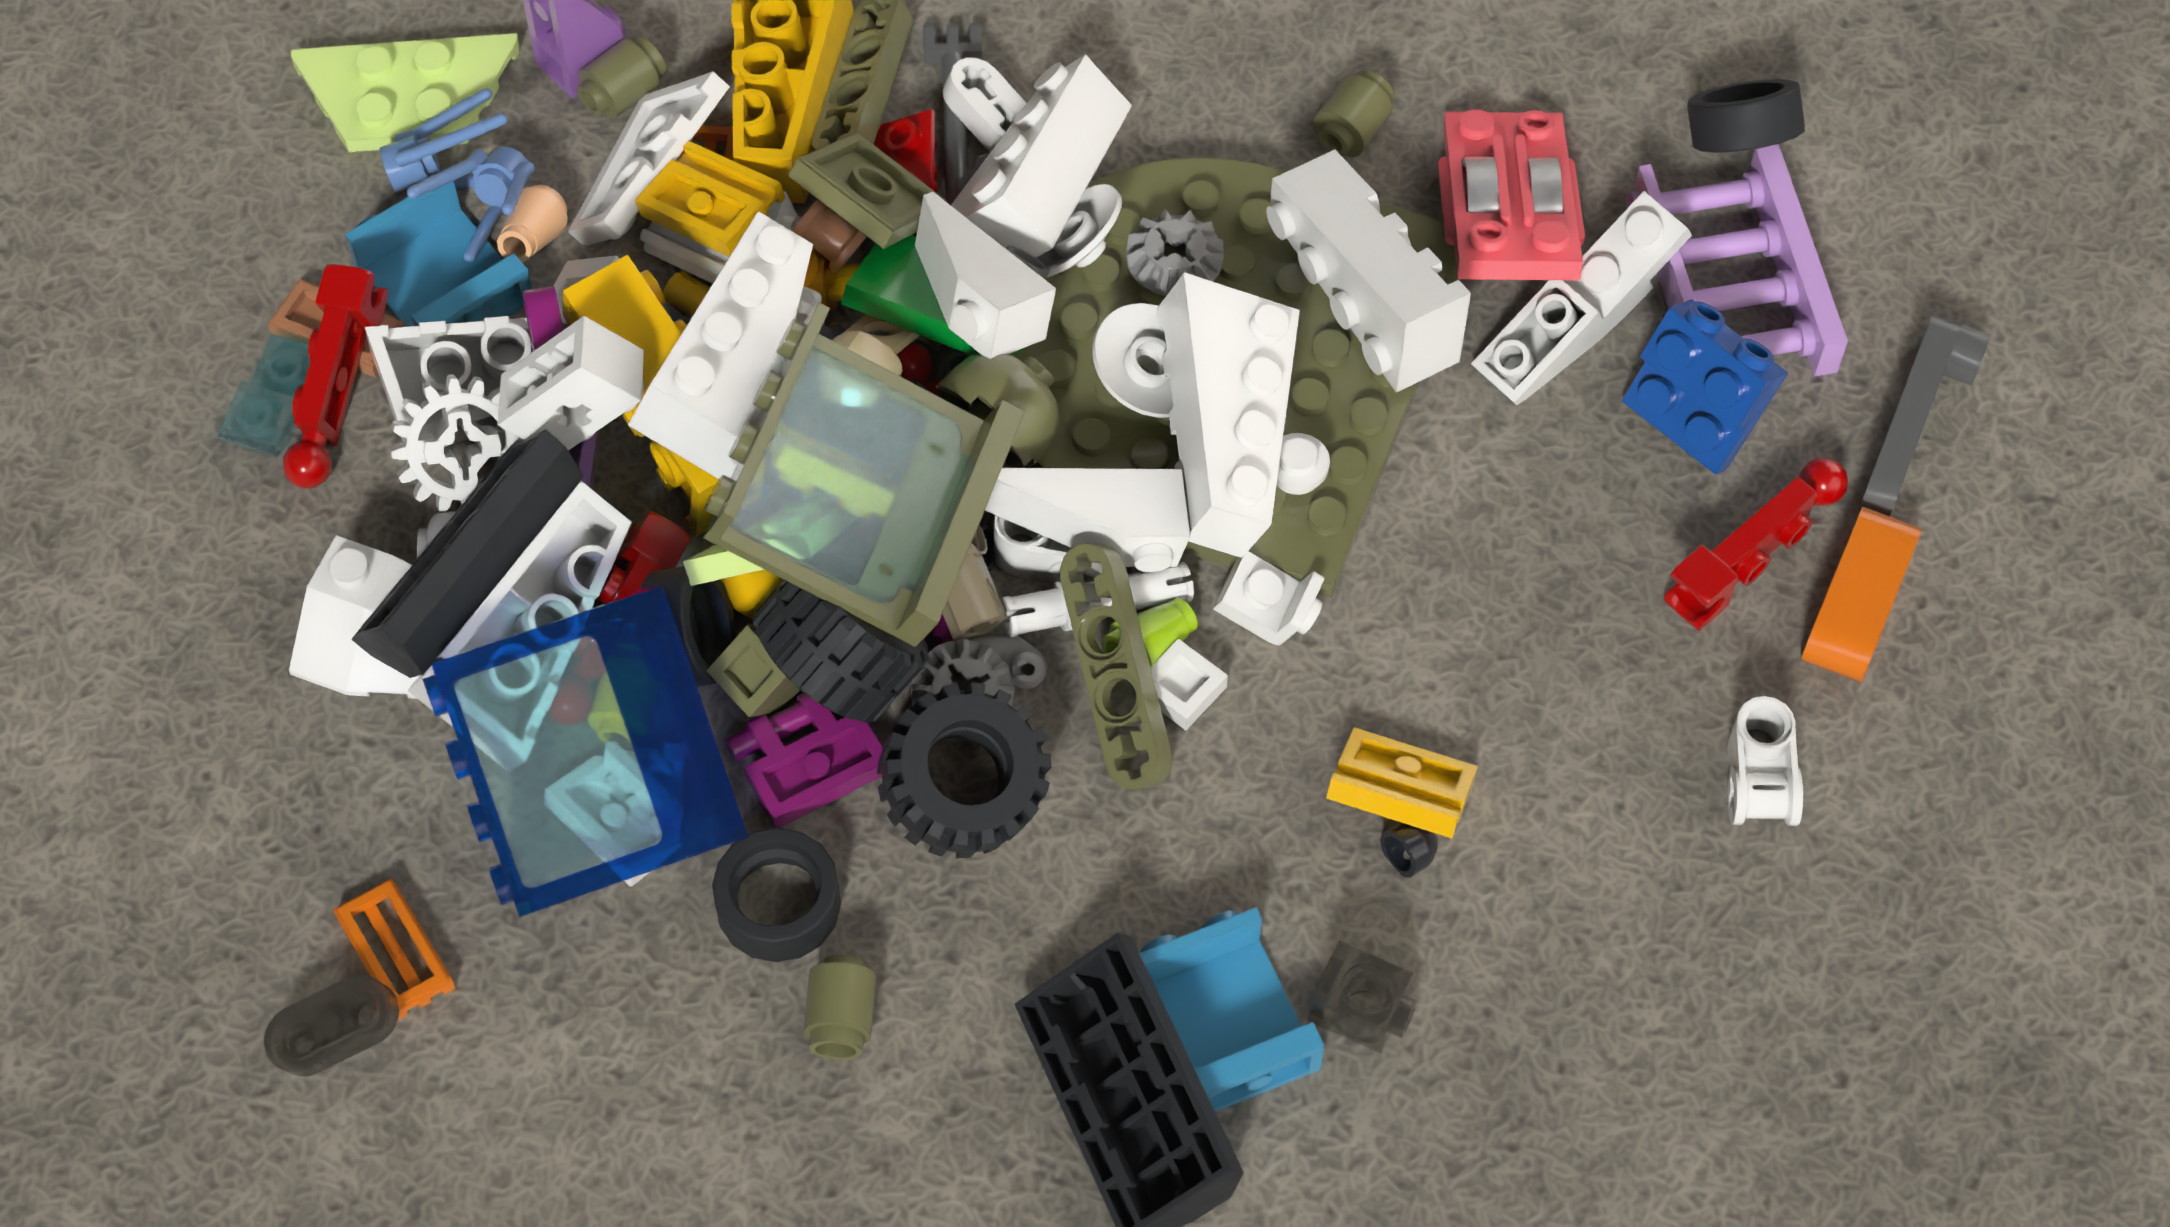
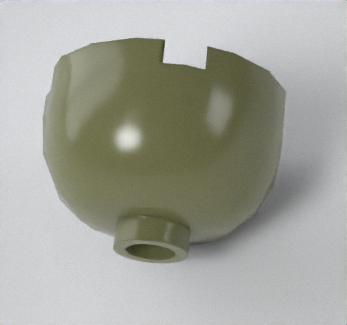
[936,353,1060,468]

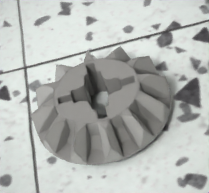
[1126,208,1224,296]
[911,639,1015,743]

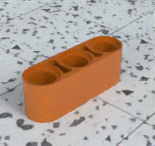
[1801,506,1922,683]

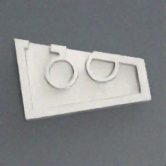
[568,72,729,246]

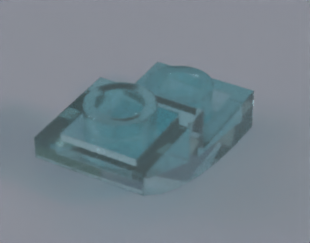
[217,333,310,458]

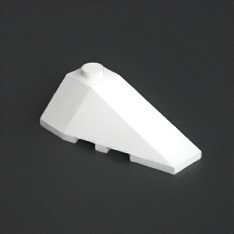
[289,535,574,699]

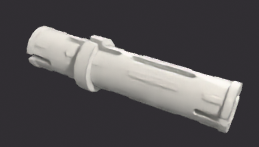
[1000,562,1194,638]

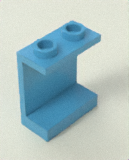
[345,181,532,327]
[1139,907,1325,1112]

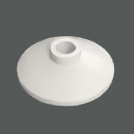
[1036,184,1122,278]
[1092,303,1173,418]

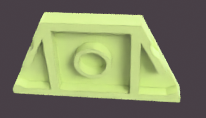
[291,33,520,152]

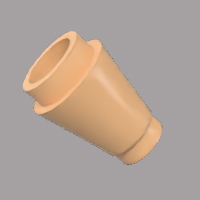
[497,185,568,263]

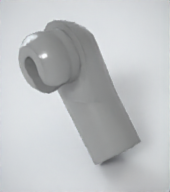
[967,633,1048,689]

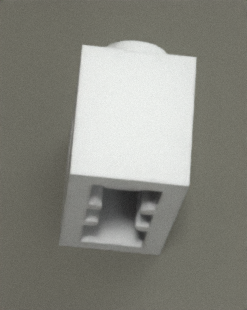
[497,316,644,450]

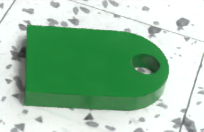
[841,235,1029,355]

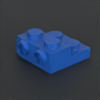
[1622,299,1788,475]

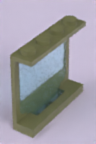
[704,302,1025,647]

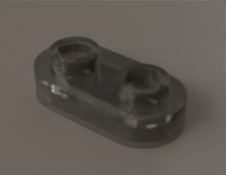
[264,975,399,1077]

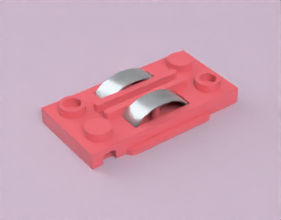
[1438,110,1585,281]

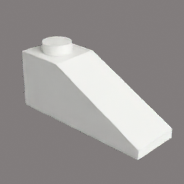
[915,192,1056,359]
[985,468,1190,572]

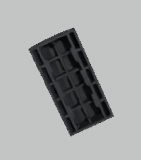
[351,429,584,678]
[1014,933,1244,1227]

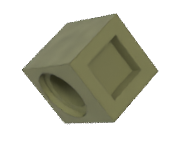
[707,624,800,717]

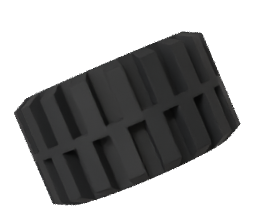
[753,553,929,723]
[877,682,1052,859]

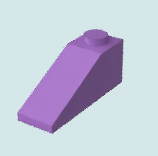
[523,0,626,99]

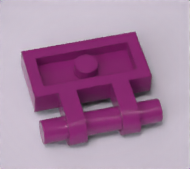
[725,693,884,828]

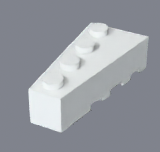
[951,54,1132,258]
[407,481,631,772]

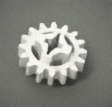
[389,374,524,513]

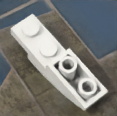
[1471,191,1692,405]

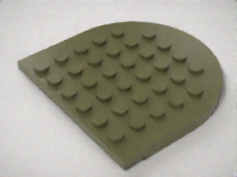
[1012,157,1463,598]

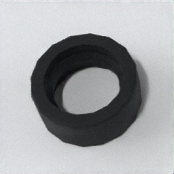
[1687,79,1805,153]
[637,566,736,691]
[712,827,841,962]

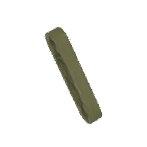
[812,0,913,150]
[1060,543,1172,789]

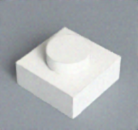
[1151,638,1228,730]

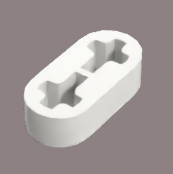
[943,58,1027,152]

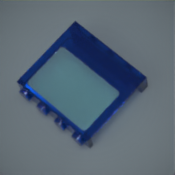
[422,583,748,917]

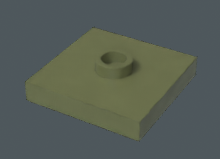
[788,133,947,249]

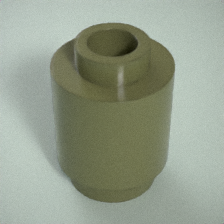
[577,35,667,119]
[1313,70,1395,157]
[804,954,876,1060]

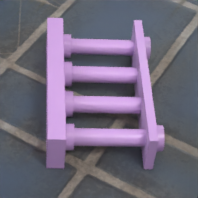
[1626,144,1848,376]

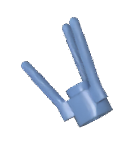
[380,88,508,192]
[407,146,535,262]

